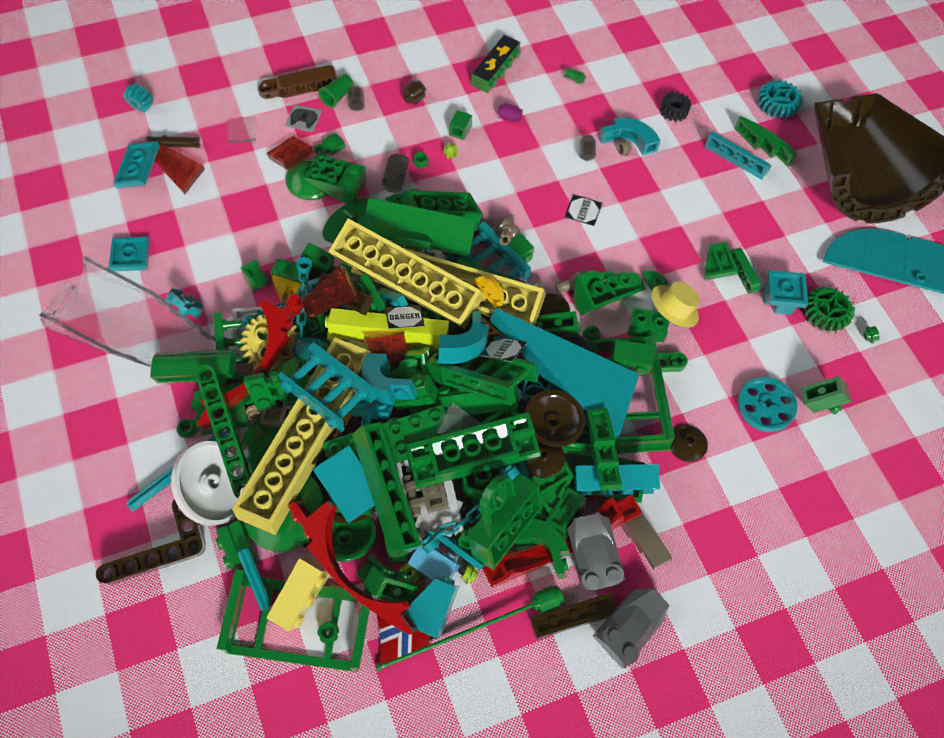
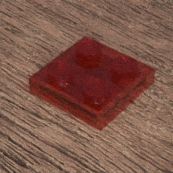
[266,136,314,170]

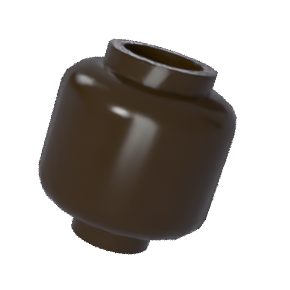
[402,80,427,105]

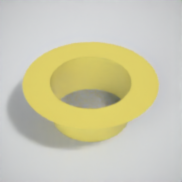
[652,281,700,328]

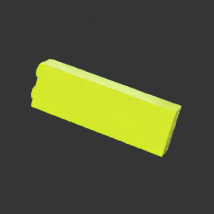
[325,308,449,356]

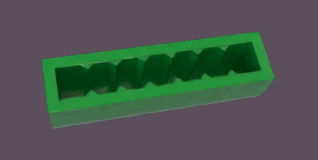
[150,349,237,384]

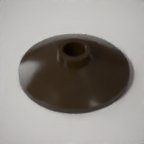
[670,425,708,462]
[524,442,566,478]

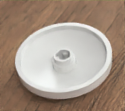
[171,441,245,526]

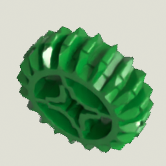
[803,286,855,333]

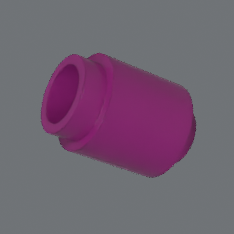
[498,102,523,123]

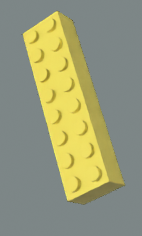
[328,219,484,330]

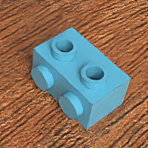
[408,545,461,580]

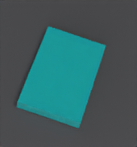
[113,141,160,188]
[313,446,375,523]

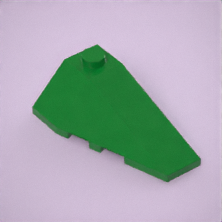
[573,271,646,316]

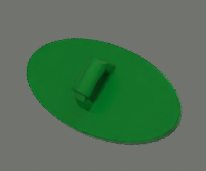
[322,198,369,243]

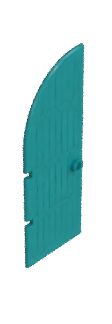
[823,228,944,294]

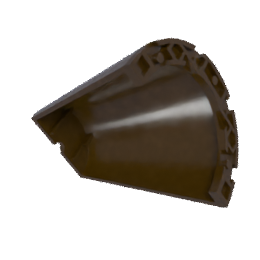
[814,93,944,223]

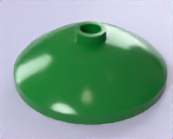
[285,158,328,200]
[312,516,376,562]

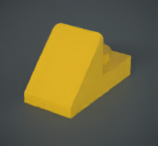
[272,275,310,304]

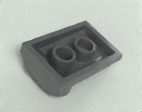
[567,512,625,590]
[593,587,669,669]

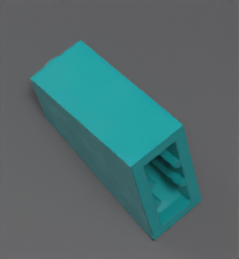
[405,576,460,638]

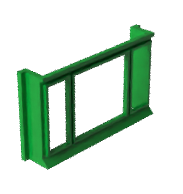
[586,334,675,454]
[216,569,373,672]

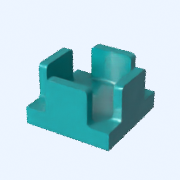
[763,270,808,315]

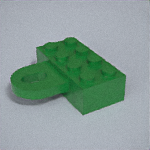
[402,190,483,231]
[466,474,543,570]

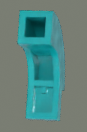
[599,118,661,156]
[438,311,489,364]
[362,353,418,405]

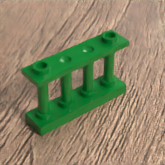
[214,310,265,386]
[440,356,538,406]

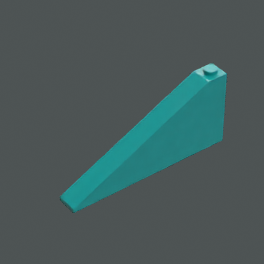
[490,308,639,439]

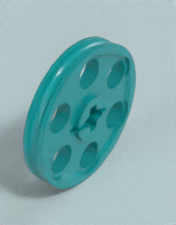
[737,377,798,432]

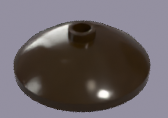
[524,390,585,447]

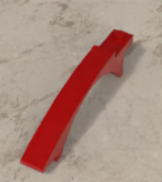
[197,293,303,430]
[482,495,642,588]
[288,501,418,635]

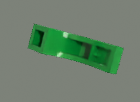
[515,519,570,580]

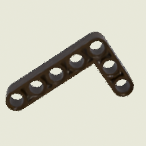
[96,499,206,585]

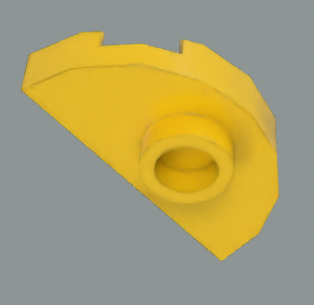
[472,275,504,309]

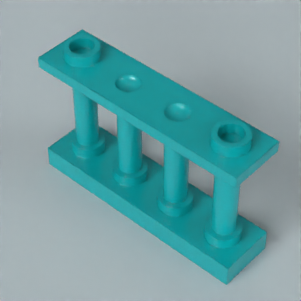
[454,221,531,281]
[278,342,376,432]

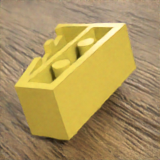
[267,558,330,631]

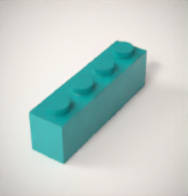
[573,464,660,496]

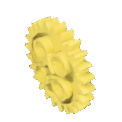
[240,315,300,373]

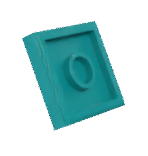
[108,237,150,272]

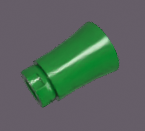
[318,74,354,108]

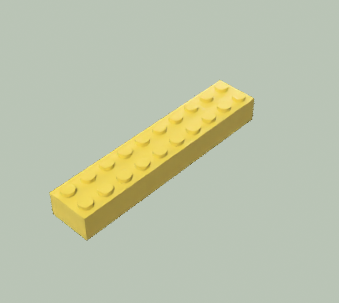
[351,248,546,326]
[232,338,371,535]

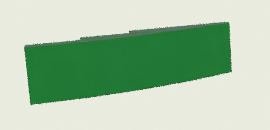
[734,116,797,167]
[587,408,622,491]

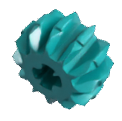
[123,83,154,112]

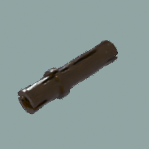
[146,135,200,149]

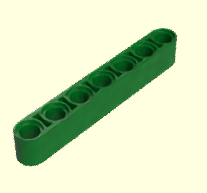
[196,364,251,498]

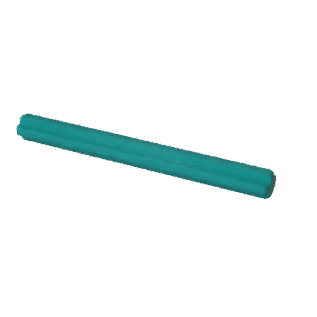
[126,428,230,511]

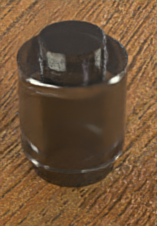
[348,86,365,111]
[579,135,596,161]

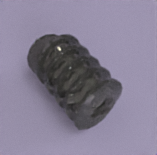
[381,154,410,193]

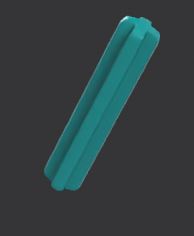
[238,548,272,611]

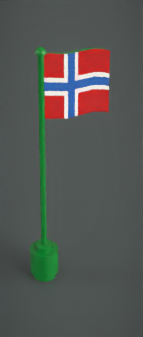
[376,577,564,672]

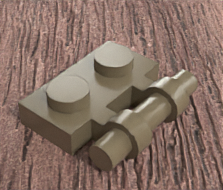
[403,475,448,517]

